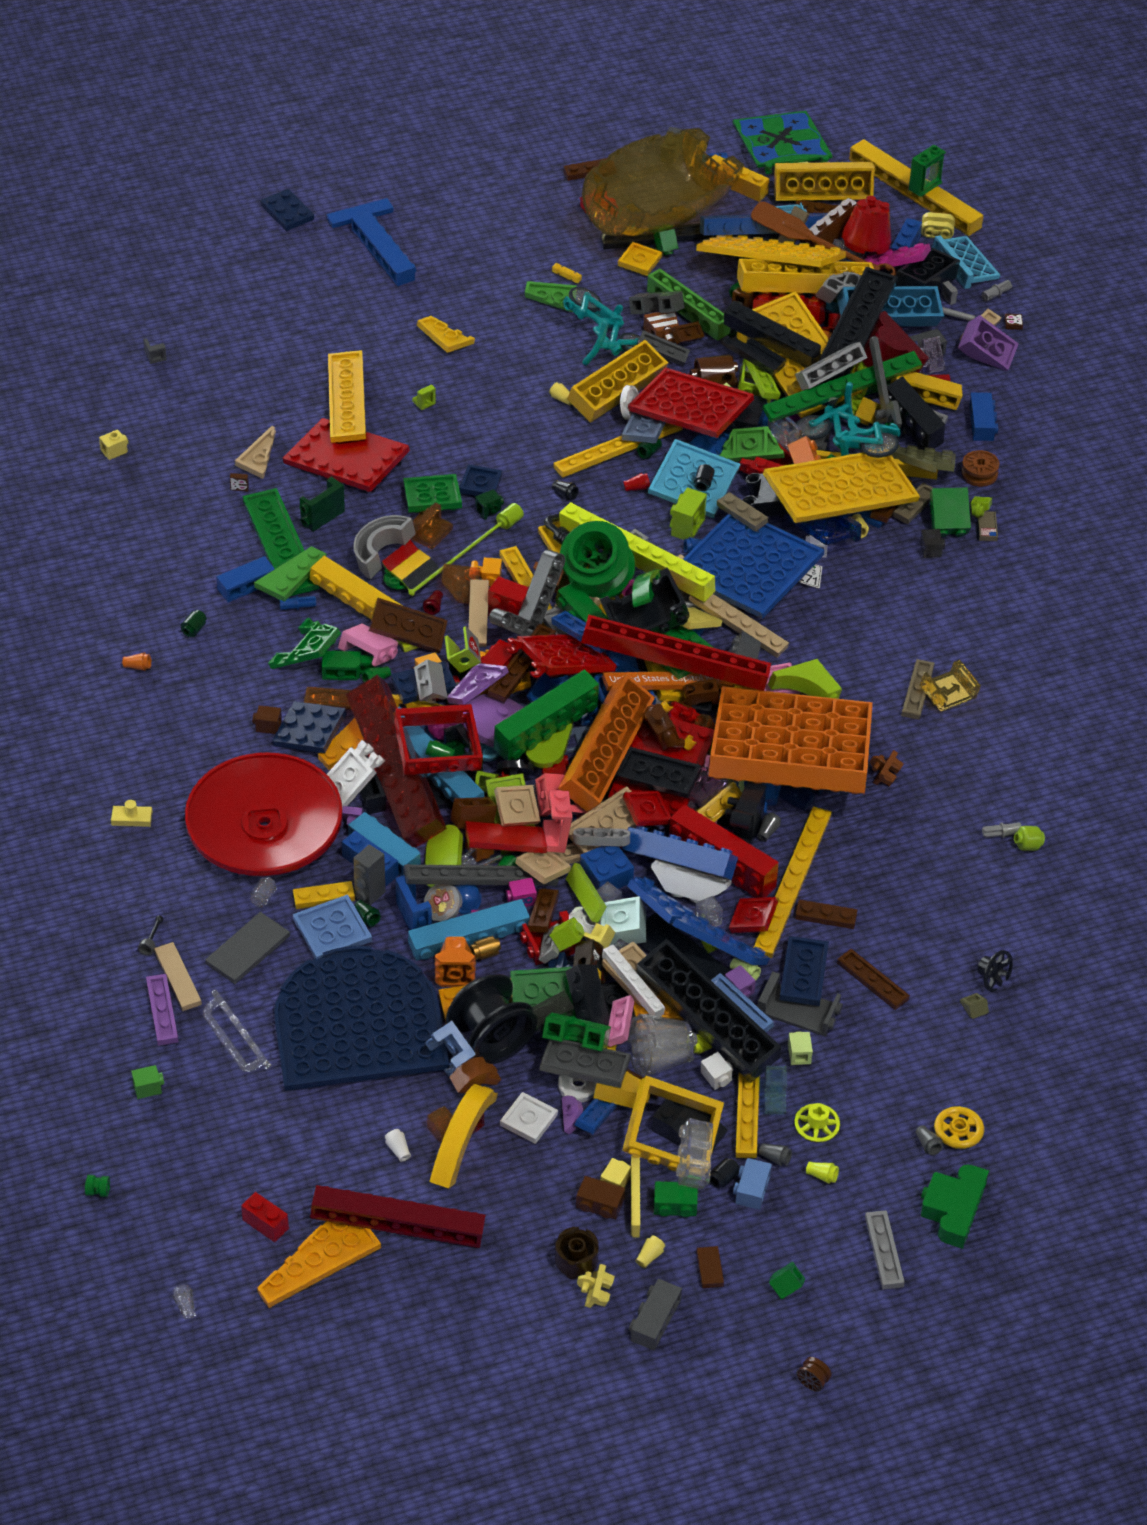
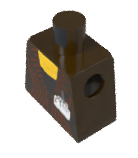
[573,939,608,984]

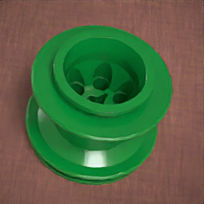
[560,521,635,599]

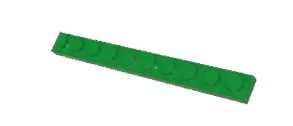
[763,351,922,423]

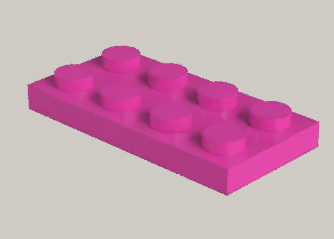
[864,243,931,269]

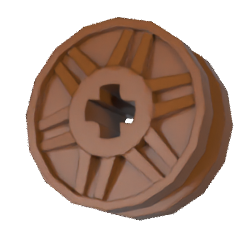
[961,450,1000,487]

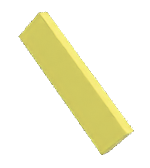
[631,1156,640,1238]

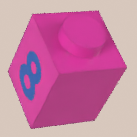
[506,878,537,907]

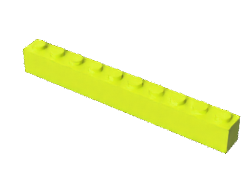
[559,502,716,602]

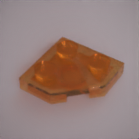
[442,564,480,604]

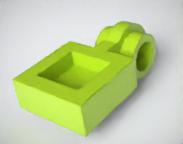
[971,496,992,518]

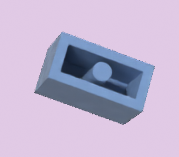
[733,1158,772,1210]

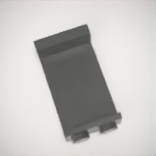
[758,972,843,1037]

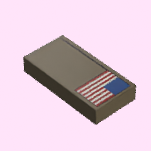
[977,511,998,541]

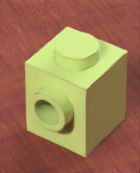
[788,1032,813,1065]

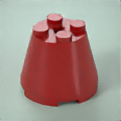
[841,196,892,255]

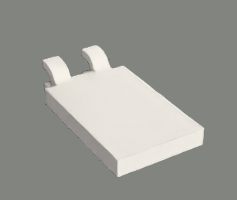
[327,740,385,810]

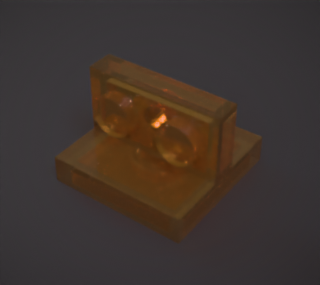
[411,502,453,550]

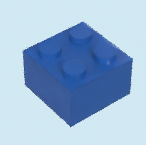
[580,846,634,896]

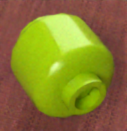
[1014,826,1045,851]

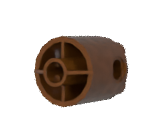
[689,355,738,388]

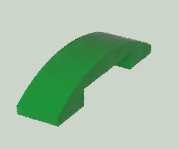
[632,569,661,608]

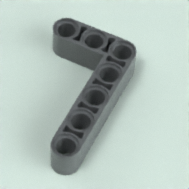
[489,550,565,636]

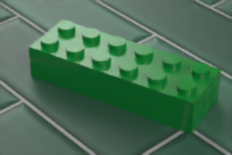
[494,669,599,760]

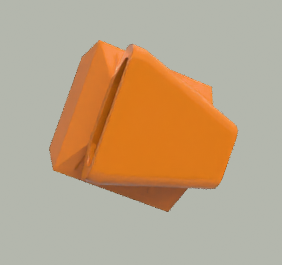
[435,937,476,987]

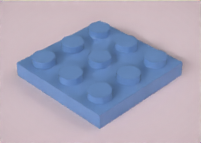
[293,894,372,959]

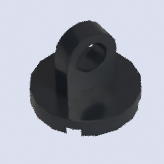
[496,760,535,776]

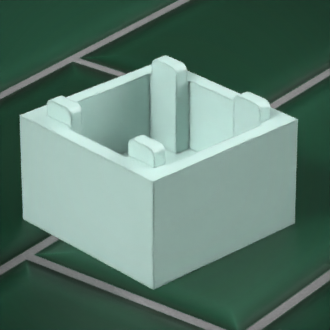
[601,896,646,947]

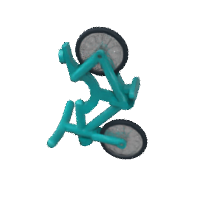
[563,287,640,366]
[795,382,900,458]

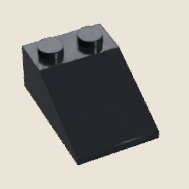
[652,1099,728,1158]

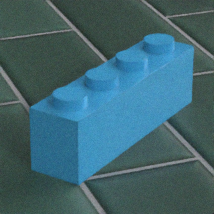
[348,812,421,876]

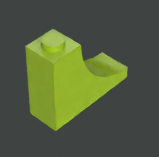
[768,659,842,699]

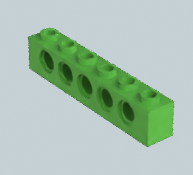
[647,268,730,341]

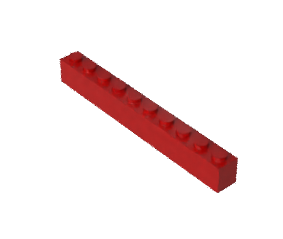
[581,614,771,691]

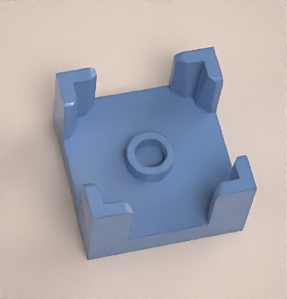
[425,1021,476,1077]

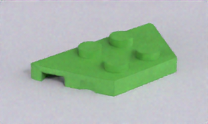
[719,426,785,462]

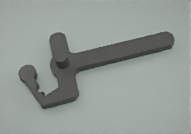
[869,336,902,444]

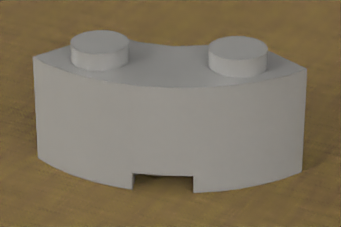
[815,272,862,304]

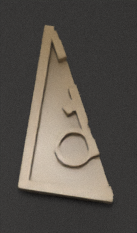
[235,426,276,479]

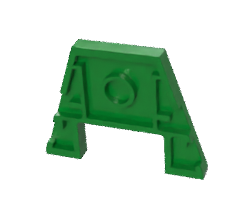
[268,618,341,669]

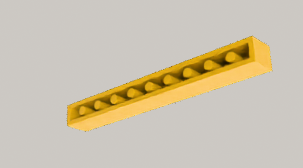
[849,139,984,236]

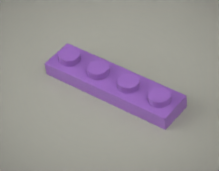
[146,974,178,1046]

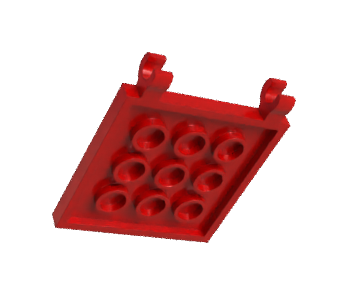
[506,634,616,678]

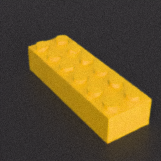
[774,162,875,201]
[567,340,668,423]

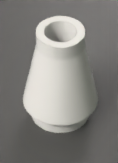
[385,1129,411,1162]

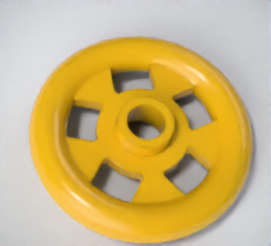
[934,1106,984,1149]

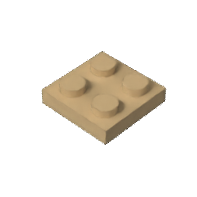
[494,785,540,827]
[515,852,571,884]

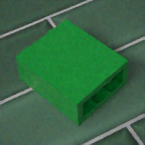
[930,487,971,537]

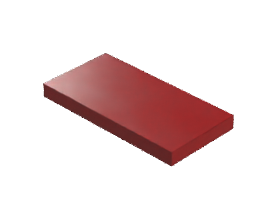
[465,821,547,853]

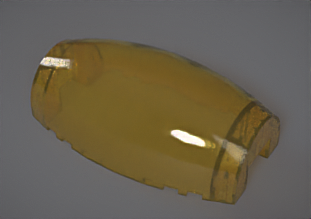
[582,128,744,237]

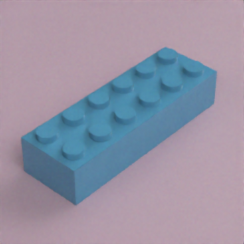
[837,286,944,326]

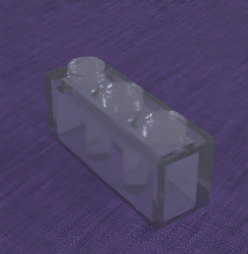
[676,1118,713,1189]

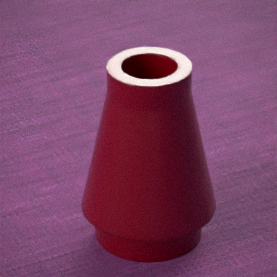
[423,590,443,615]

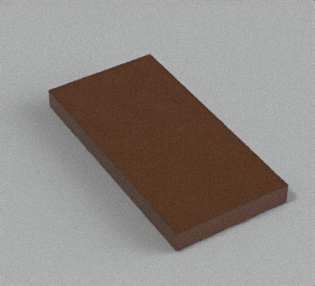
[369,598,448,654]

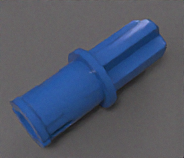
[279,596,317,610]

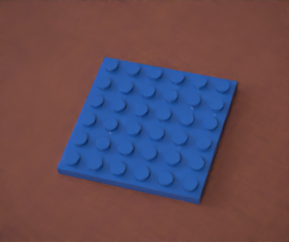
[683,514,824,619]

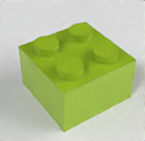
[670,487,707,540]

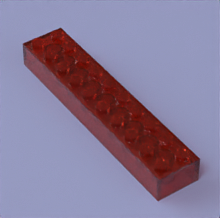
[346,674,447,848]

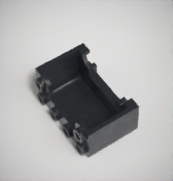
[600,567,690,634]

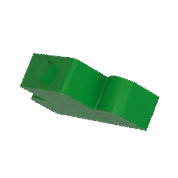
[921,1164,989,1249]

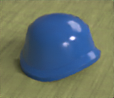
[454,885,481,914]

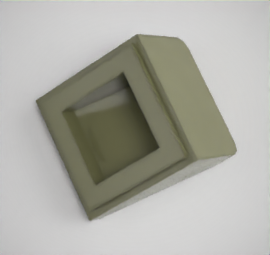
[960,993,989,1019]

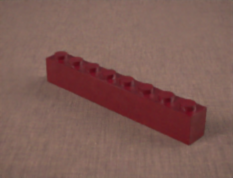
[310,1185,486,1248]

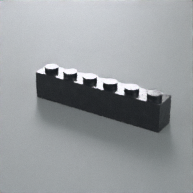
[724,300,821,367]

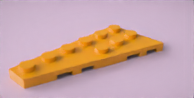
[257,1221,381,1308]

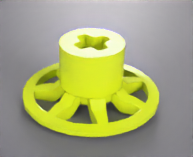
[794,1103,840,1142]

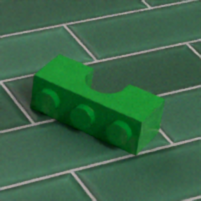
[542,1013,611,1051]

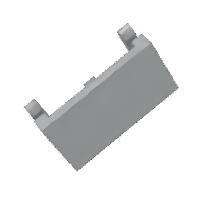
[414,659,448,703]

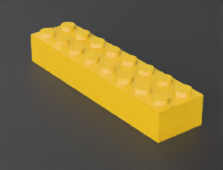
[737,259,874,295]

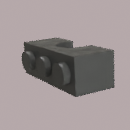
[629,291,685,314]

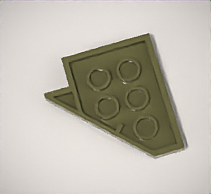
[885,444,956,473]

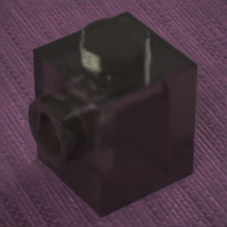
[920,529,945,558]

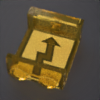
[920,660,981,711]

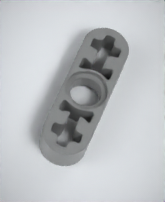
[573,828,630,846]

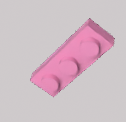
[608,995,635,1047]

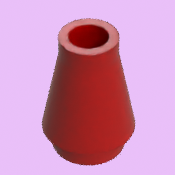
[623,473,650,491]

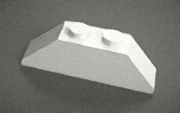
[651,859,732,903]

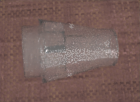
[172,1284,196,1319]

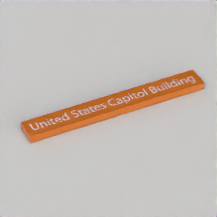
[602,672,733,691]

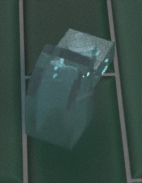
[764,1066,787,1114]

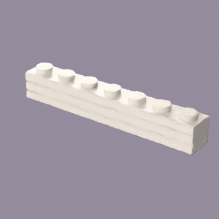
[602,945,665,1020]

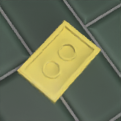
[680,607,723,630]

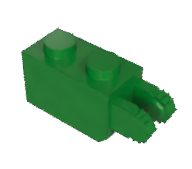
[322,651,375,681]

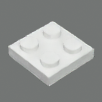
[500,1092,558,1144]

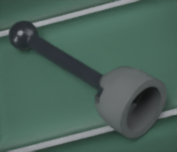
[138,915,163,956]

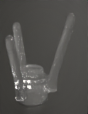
[461,848,503,865]

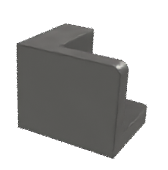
[143,338,167,364]

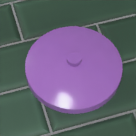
[463,694,524,748]

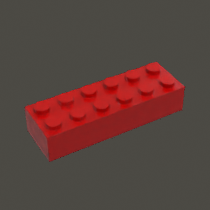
[669,804,779,898]

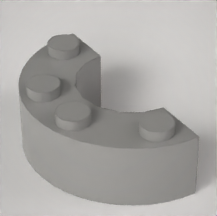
[354,515,416,579]

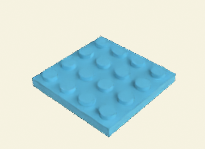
[648,439,740,518]

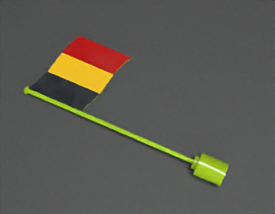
[382,503,524,596]

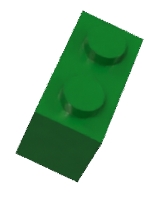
[654,1181,698,1217]

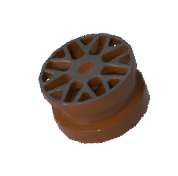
[796,1357,832,1392]

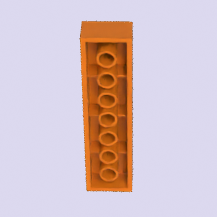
[558,674,655,812]

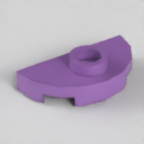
[562,1095,583,1134]

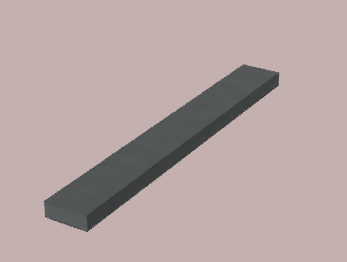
[403,864,559,886]

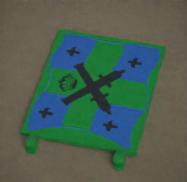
[733,111,832,174]

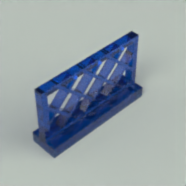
[783,514,862,545]

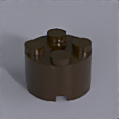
[555,1227,599,1280]

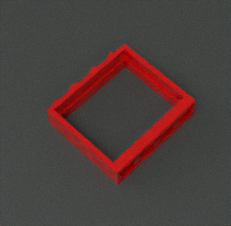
[394,704,483,775]

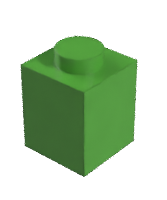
[132,1065,164,1099]

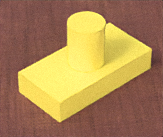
[111,800,153,827]

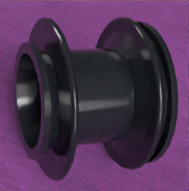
[446,974,538,1064]

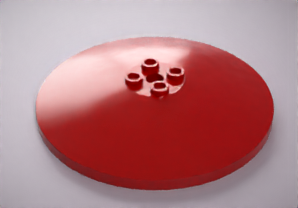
[185,752,342,876]

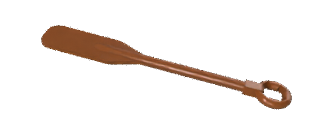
[751,202,896,276]

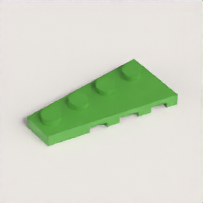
[254,546,327,602]

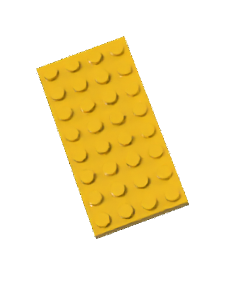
[696,235,846,267]
[746,291,862,418]
[763,448,920,523]

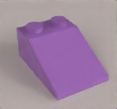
[958,315,1019,371]

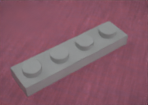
[865,1210,905,1290]

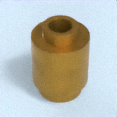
[470,936,501,961]

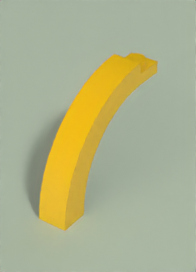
[429,1084,498,1188]

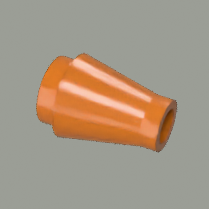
[122,652,152,671]

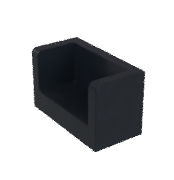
[359,768,386,815]

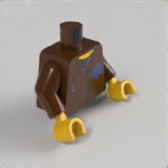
[644,699,697,751]

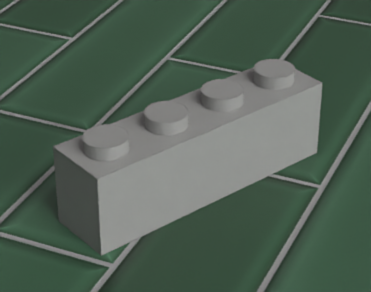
[794,342,867,390]

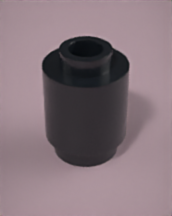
[694,464,715,491]
[708,1158,739,1189]

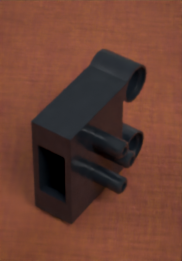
[742,473,789,518]
[725,781,767,845]

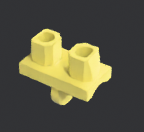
[577,1264,615,1308]

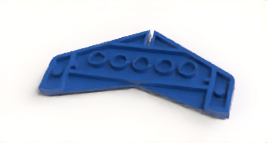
[627,877,770,965]

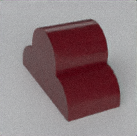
[862,311,929,373]

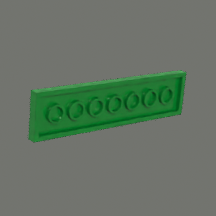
[242,488,320,596]

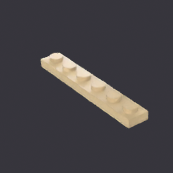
[689,594,789,658]

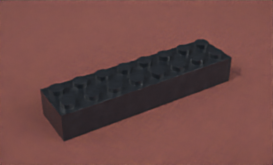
[637,939,781,1083]

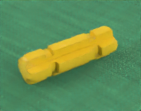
[552,263,582,283]

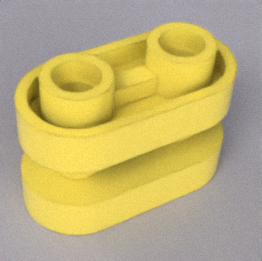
[921,212,955,239]

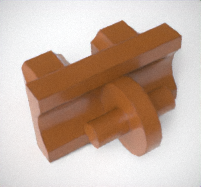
[870,750,904,787]

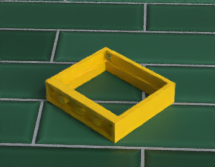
[622,1075,724,1178]

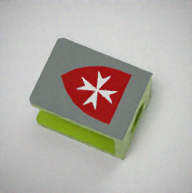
[445,626,481,673]

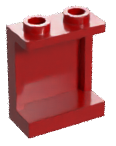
[519,910,581,965]

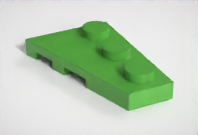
[525,281,577,313]

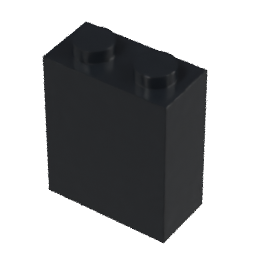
[724,395,767,433]

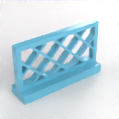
[932,235,1000,289]

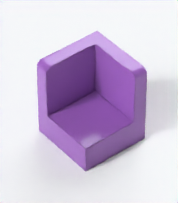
[725,965,756,997]

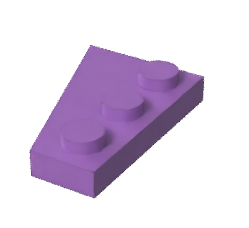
[447,663,509,705]

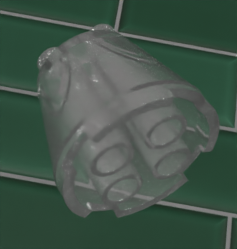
[628,1014,697,1076]

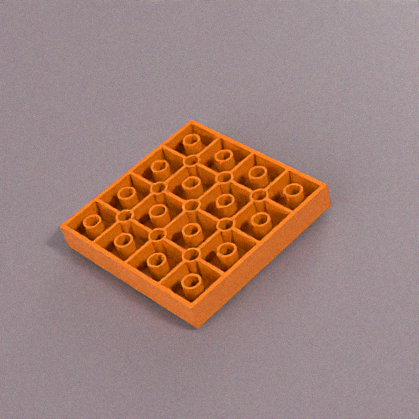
[708,686,873,794]

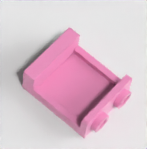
[338,623,399,666]

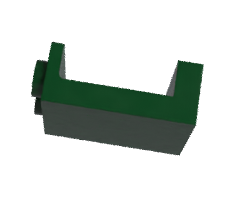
[300,477,345,532]

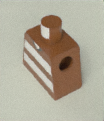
[643,312,679,343]

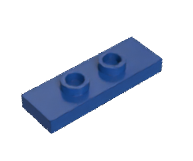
[575,1099,618,1134]

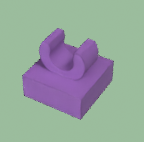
[342,806,363,825]

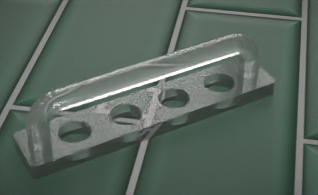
[203,989,272,1072]

